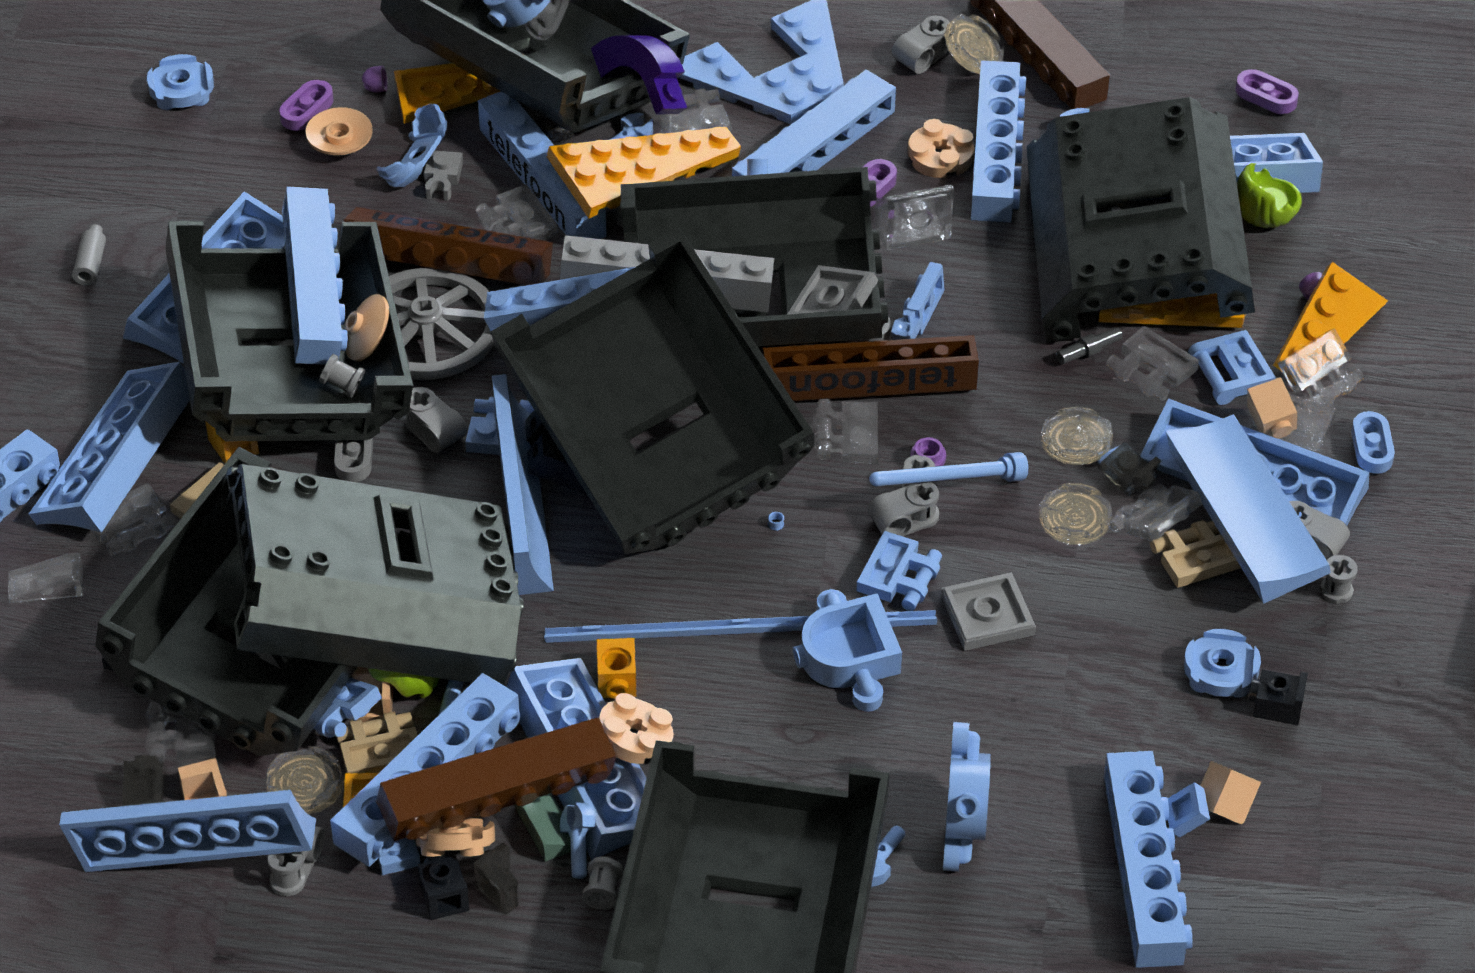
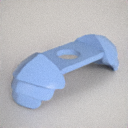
[376,104,447,187]

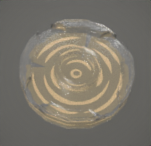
[944,14,1004,74]
[1041,407,1113,465]
[1039,483,1112,545]
[266,746,344,814]

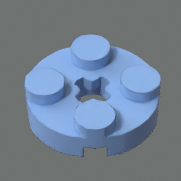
[147,54,214,110]
[1184,629,1261,698]

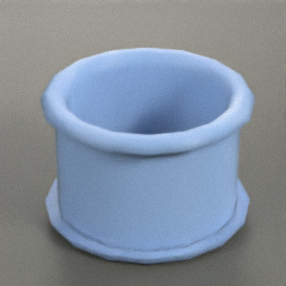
[768,512,784,530]

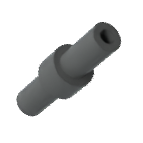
[1056,327,1122,365]

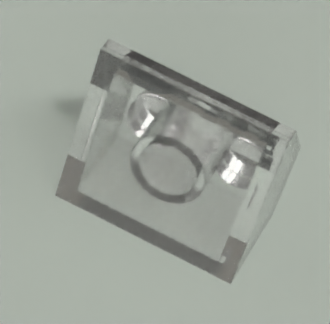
[875,185,954,250]

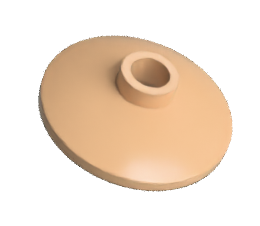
[306,107,373,155]
[345,294,389,362]

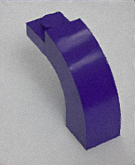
[591,35,687,115]

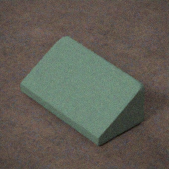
[513,793,571,862]

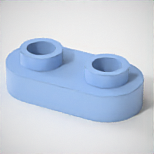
[1351,411,1395,474]

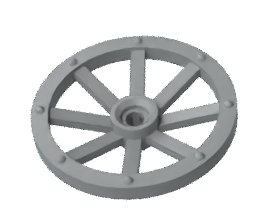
[389,268,494,380]

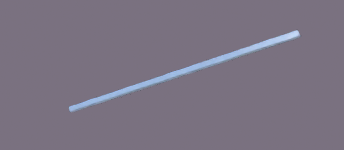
[544,610,937,643]

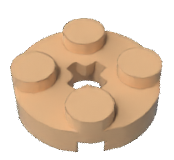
[907,119,974,178]
[598,693,673,764]
[416,818,495,857]

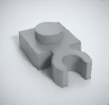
[424,151,463,201]

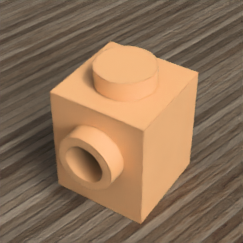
[1247,377,1297,439]

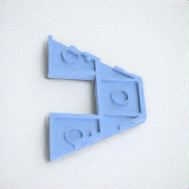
[678,0,844,124]

